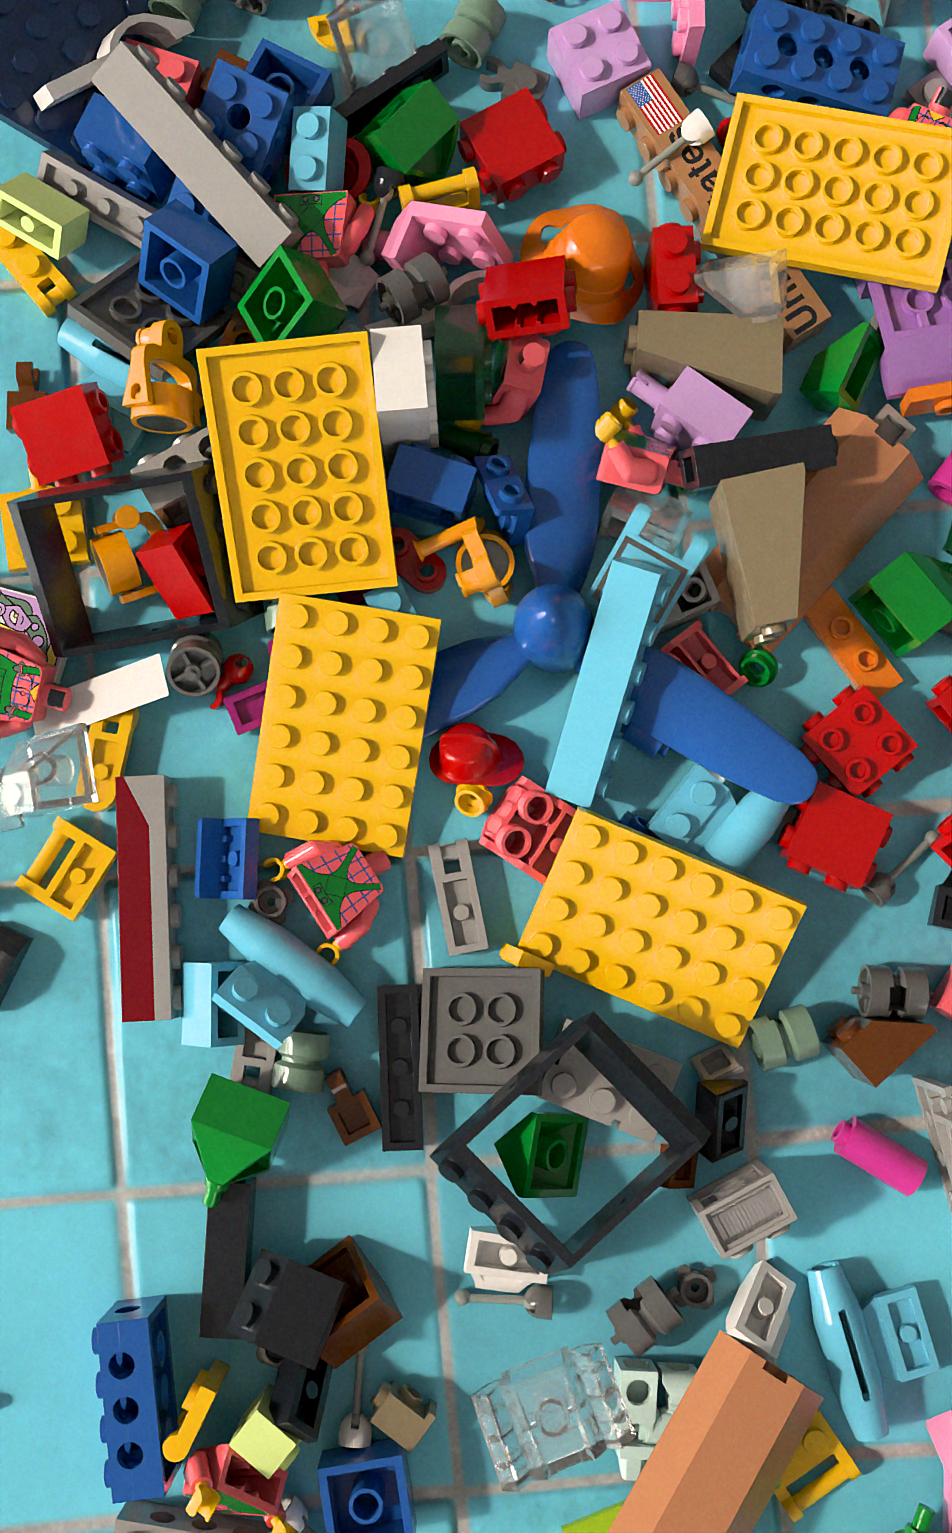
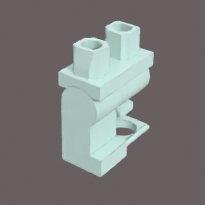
[612,1357,697,1481]

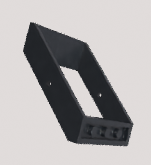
[7,459,265,658]
[429,1011,711,1275]

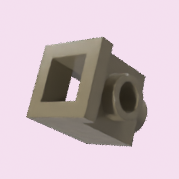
[370,1380,437,1453]

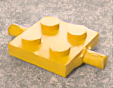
[0,468,91,574]

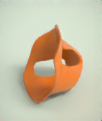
[520,204,644,325]

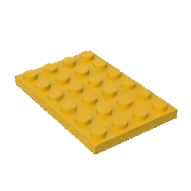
[701,92,952,293]
[196,331,398,603]
[248,592,443,858]
[516,806,807,1049]

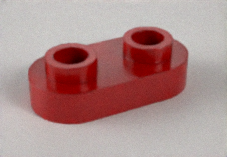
[392,527,447,594]

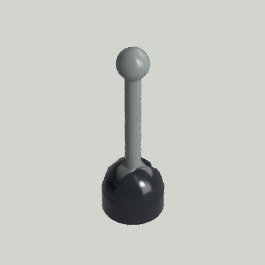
[359,166,407,266]

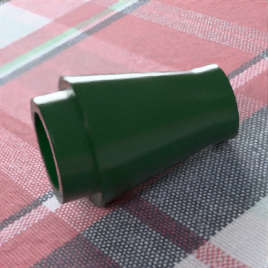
[439,423,500,466]

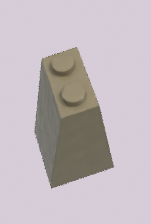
[623,310,784,421]
[709,462,805,646]

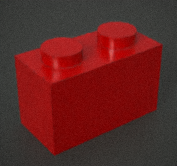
[136,523,215,620]

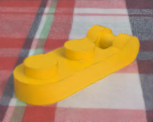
[0,226,78,318]
[76,707,139,812]

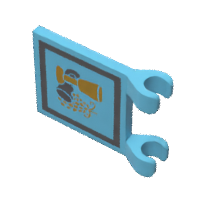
[585,503,709,636]

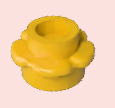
[454,784,493,817]

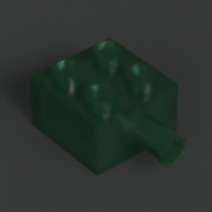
[435,304,492,421]

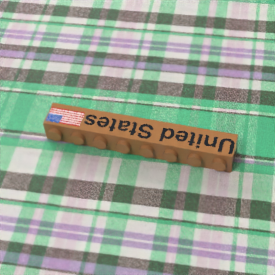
[616,67,832,355]

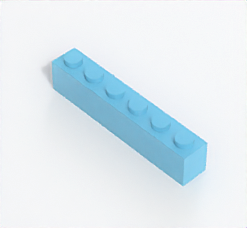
[545,557,671,809]

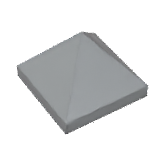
[689,1042,744,1080]

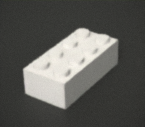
[370,325,439,465]

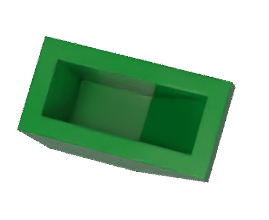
[799,322,885,412]

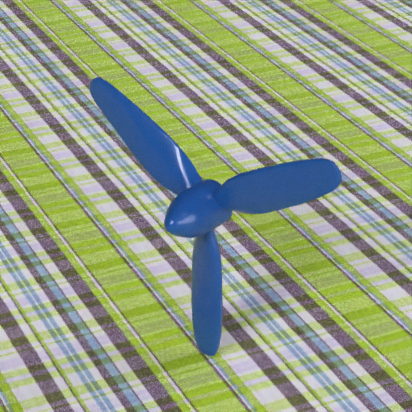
[423,341,818,805]

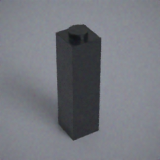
[678,424,838,493]
[199,1177,257,1339]

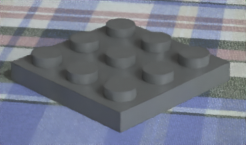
[67,251,235,382]
[418,968,545,1096]

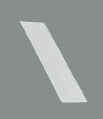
[33,654,169,743]

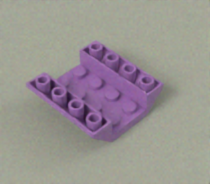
[854,247,952,400]

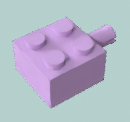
[626,365,754,451]

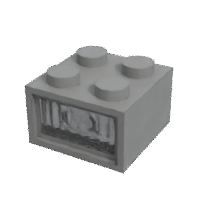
[686,1158,798,1260]

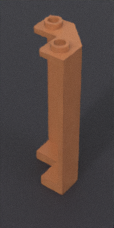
[699,407,924,653]
[607,1330,824,1533]

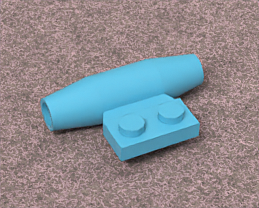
[57,317,204,456]
[646,763,790,874]
[211,904,368,1050]
[807,1261,941,1442]

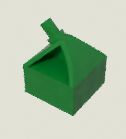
[353,79,460,202]
[237,244,349,342]
[848,551,952,658]
[191,1073,291,1208]

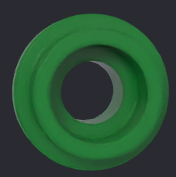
[739,648,778,687]

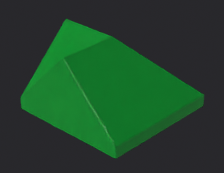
[494,1112,589,1198]

